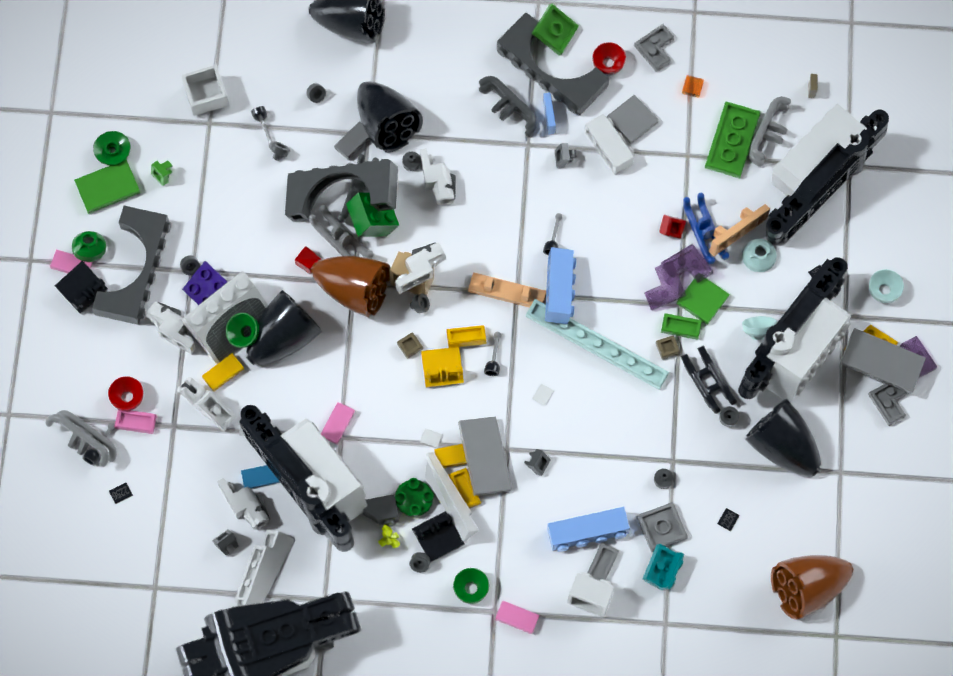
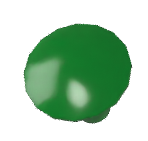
[395,478,434,517]

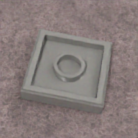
[606,94,659,144]
[636,502,688,552]

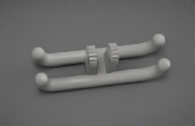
[749,96,791,167]
[309,204,374,259]
[45,410,117,466]

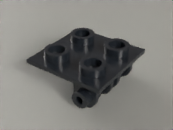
[54,260,108,314]
[412,511,465,563]

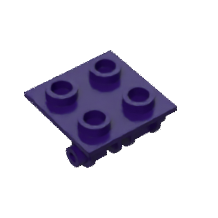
[182,261,228,305]

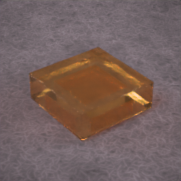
[681,75,704,98]

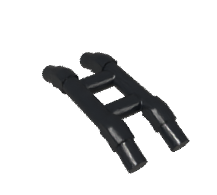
[681,345,737,414]

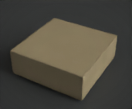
[808,73,818,98]
[397,332,423,359]
[655,335,680,360]

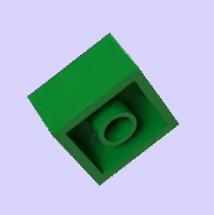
[346,192,400,237]

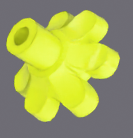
[378,525,400,549]

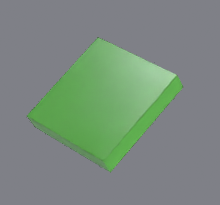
[532,3,579,56]
[676,273,730,325]

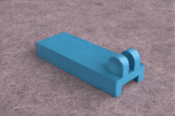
[241,465,280,489]

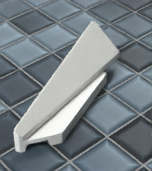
[425,452,479,542]
[235,530,294,606]

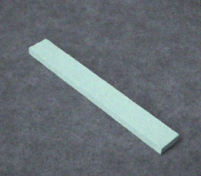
[525,299,669,390]

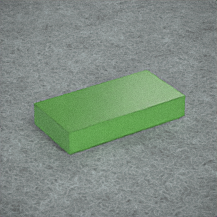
[661,313,702,340]

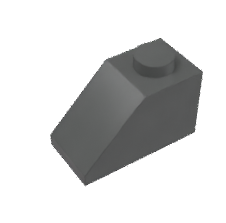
[362,494,399,526]

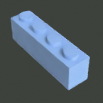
[545,247,576,324]
[547,507,630,552]

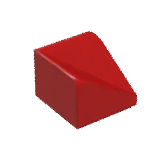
[659,215,686,239]
[294,246,322,275]

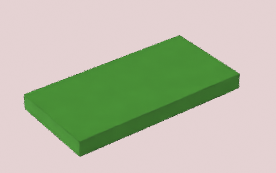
[705,101,761,179]

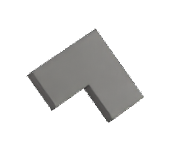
[634,24,674,72]
[868,383,909,426]

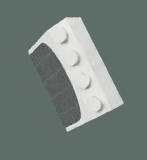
[180,271,268,365]

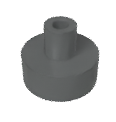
[306,83,326,103]
[270,141,290,161]
[402,151,421,171]
[180,255,200,276]
[410,293,430,314]
[719,406,739,427]
[654,468,674,489]
[409,552,430,573]

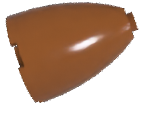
[311,256,391,318]
[771,555,854,620]

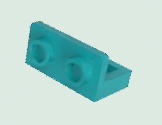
[642,544,685,590]

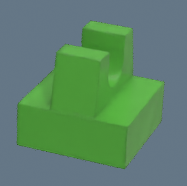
[151,160,173,186]

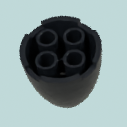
[308,0,385,43]
[357,81,423,153]
[246,290,322,366]
[745,399,821,477]

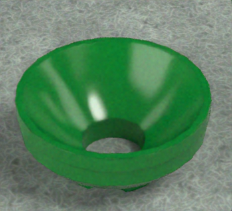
[72,231,106,262]
[226,313,259,348]
[453,568,489,604]

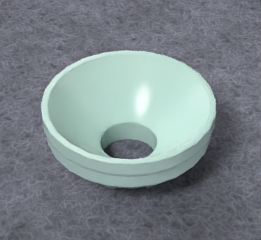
[742,239,777,272]
[869,269,904,303]
[742,316,777,340]

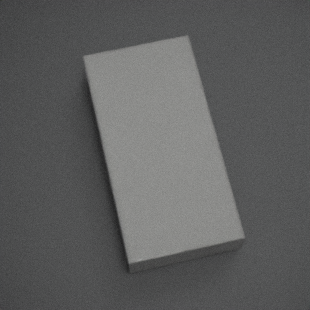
[334,121,370,160]
[587,542,619,581]

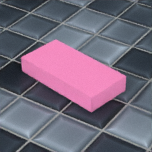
[50,249,93,273]
[321,402,355,445]
[114,410,157,434]
[495,600,539,634]

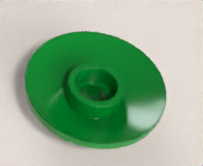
[93,131,131,166]

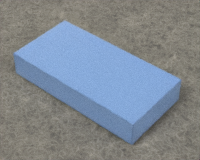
[543,93,556,135]

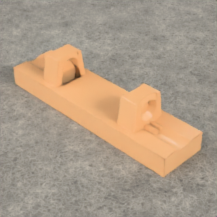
[709,204,771,256]
[468,272,546,308]

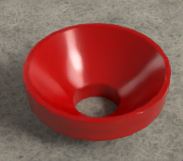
[592,42,626,75]
[108,376,144,411]

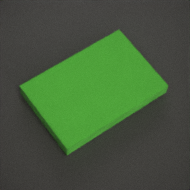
[74,159,141,214]

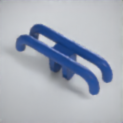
[683,192,730,265]

